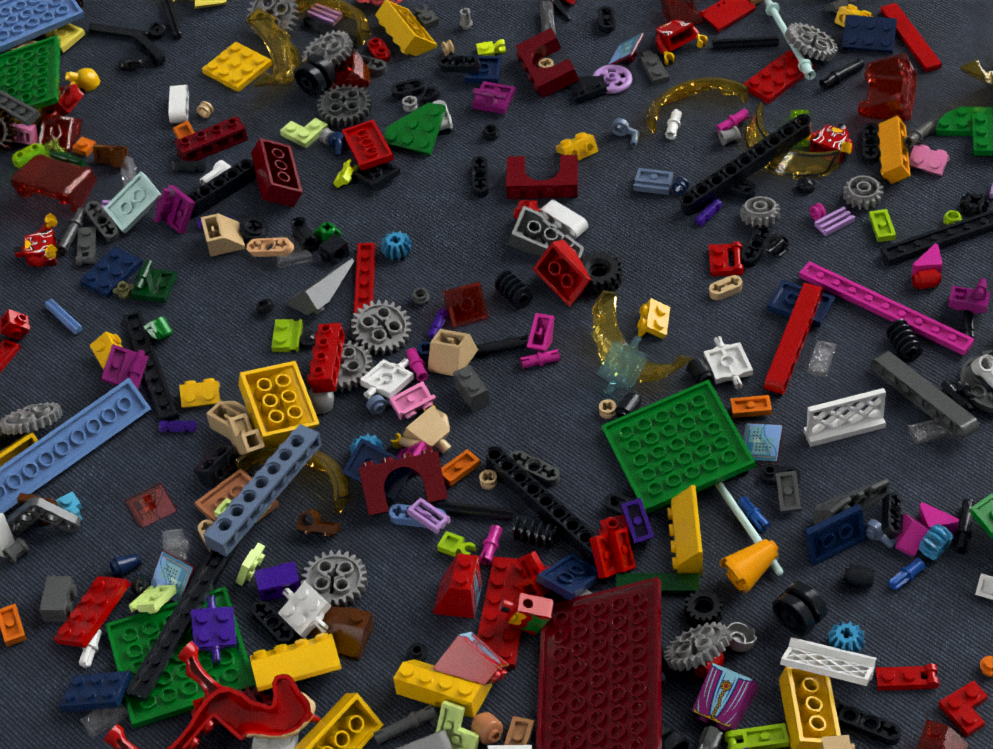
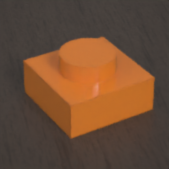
[172,120,195,139]
[72,137,96,157]

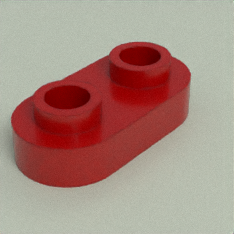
[367,38,391,63]

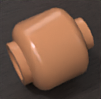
[471,712,503,745]

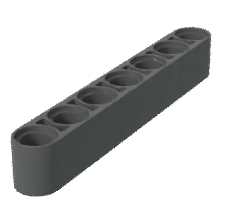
[870,351,979,440]

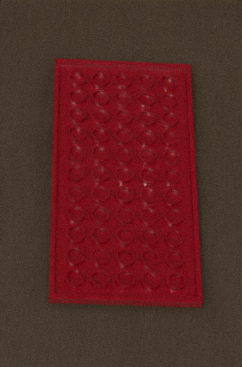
[536,577,662,749]

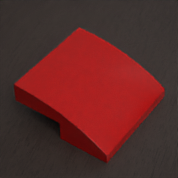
[590,527,636,579]

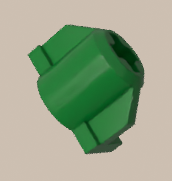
[314,222,341,244]
[143,316,173,341]

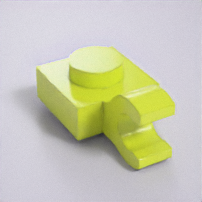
[476,39,506,56]
[333,159,358,188]

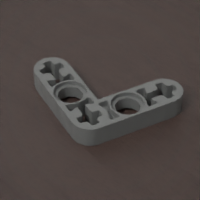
[7,497,81,533]

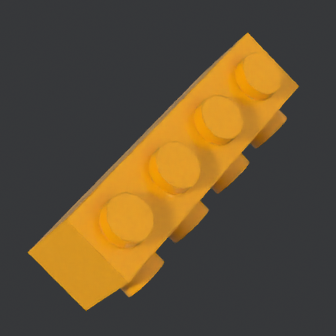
[878,115,910,184]

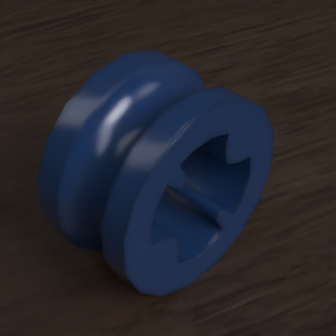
[672,177,690,195]
[417,341,430,360]

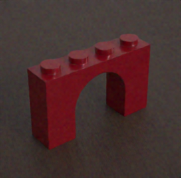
[515,28,579,98]
[506,155,579,199]
[359,448,448,515]

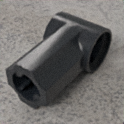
[290,217,318,250]

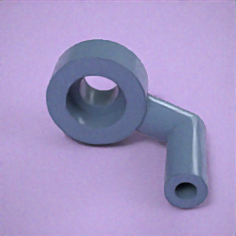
[611,118,640,147]
[366,395,391,414]
[864,519,897,548]

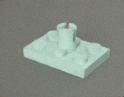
[104,171,161,233]

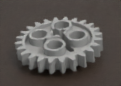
[247,0,299,41]
[785,22,838,61]
[301,30,353,68]
[351,300,412,356]
[335,340,373,392]
[0,402,62,435]
[301,550,368,607]
[664,622,732,672]

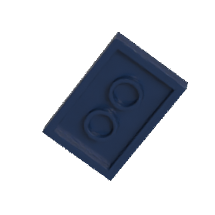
[842,15,897,53]
[79,246,143,298]
[767,280,835,327]
[342,438,413,501]
[805,504,866,565]
[536,553,603,600]
[59,671,132,712]

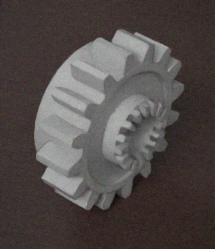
[843,175,883,210]
[740,196,780,228]

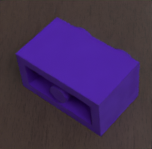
[620,498,654,545]
[254,561,300,601]

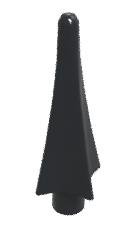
[546,0,571,21]

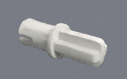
[665,109,682,140]
[79,629,102,668]

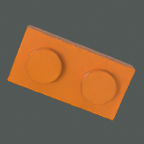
[730,395,772,418]
[441,449,481,486]
[0,603,27,646]

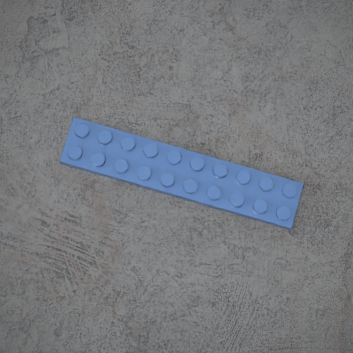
[0,378,151,513]

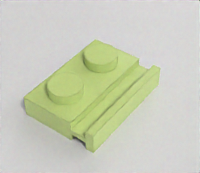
[129,585,177,614]

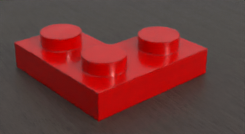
[938,680,988,737]

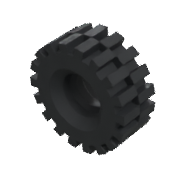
[580,251,622,297]

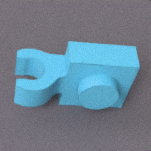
[56,491,83,521]

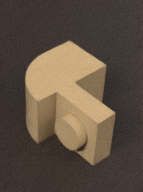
[226,413,265,455]

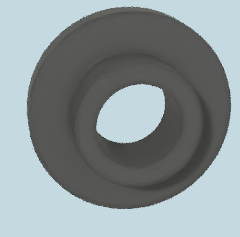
[411,288,430,305]

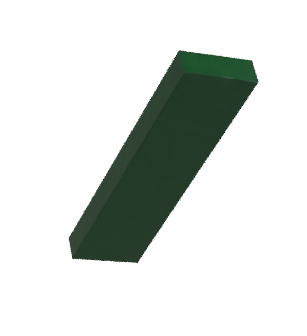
[616,573,700,595]

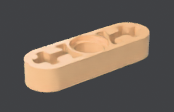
[246,238,294,257]

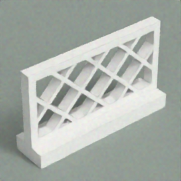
[803,388,886,447]
[780,637,876,686]

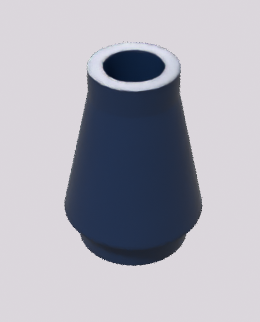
[109,553,141,577]

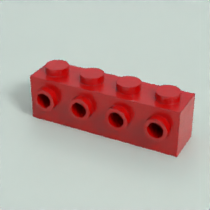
[307,323,345,393]

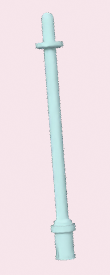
[765,0,816,80]
[715,482,783,576]

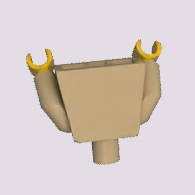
[390,405,452,455]

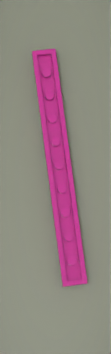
[799,261,975,356]

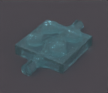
[597,335,649,396]

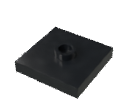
[352,162,401,191]

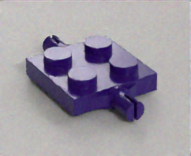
[191,595,237,664]

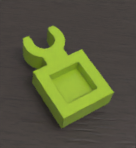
[437,531,476,557]

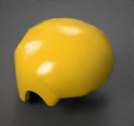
[75,68,100,92]

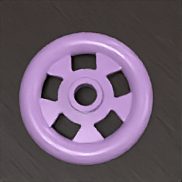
[593,64,633,94]

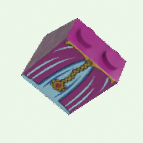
[692,663,759,732]

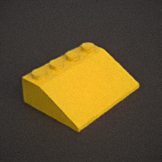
[238,361,320,449]

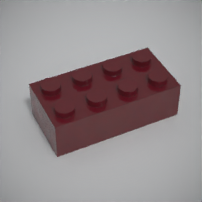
[251,138,303,207]

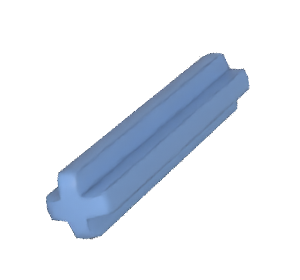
[45,299,82,334]

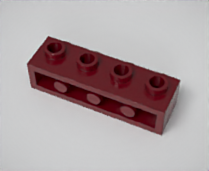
[174,116,248,161]

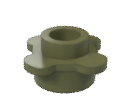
[113,281,134,299]

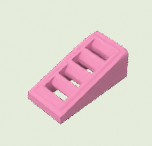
[3,124,38,145]

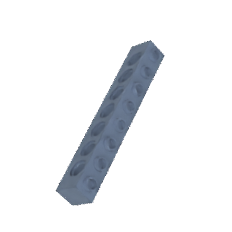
[204,424,322,557]

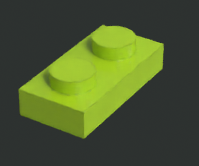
[869,209,896,242]

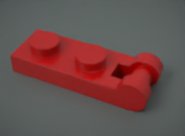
[875,664,940,691]

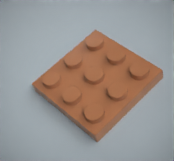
[194,468,279,524]

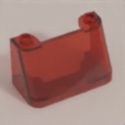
[857,53,918,122]
[10,154,97,212]

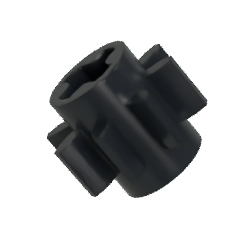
[767,233,790,257]

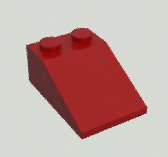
[532,240,591,307]

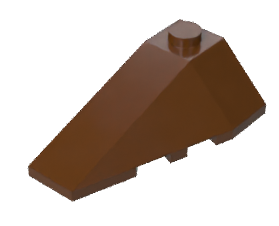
[308,607,374,660]

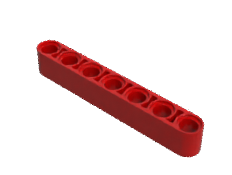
[764,283,823,395]

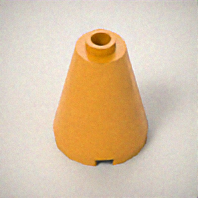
[719,539,779,594]

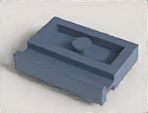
[633,168,673,195]

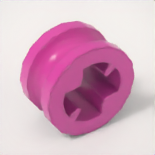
[809,203,826,221]

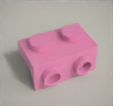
[909,144,950,176]
[389,381,436,420]

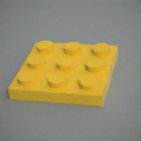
[202,42,272,92]

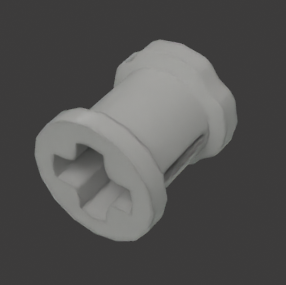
[718,126,741,146]

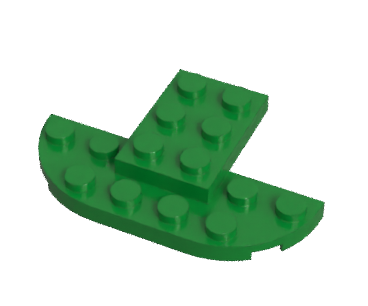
[935,107,993,156]

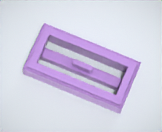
[307,3,343,27]
[814,207,855,236]
[407,497,451,534]

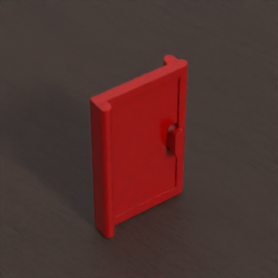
[699,0,756,33]

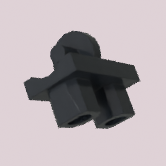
[940,380,975,413]

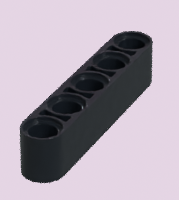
[187,159,256,218]

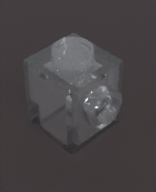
[162,528,190,560]

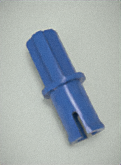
[737,496,770,532]
[888,558,926,590]

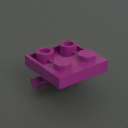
[472,81,516,114]
[154,185,195,234]
[948,278,991,314]
[100,344,149,389]

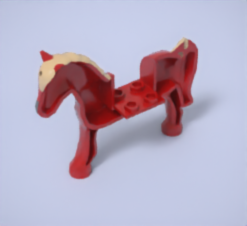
[104,641,320,749]

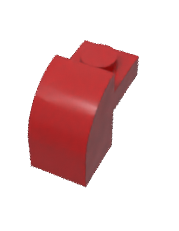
[516,551,550,597]

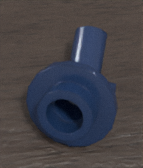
[328,132,345,156]

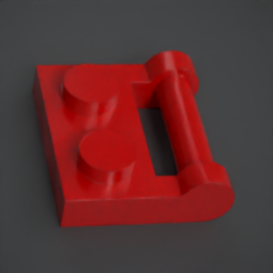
[709,241,744,276]

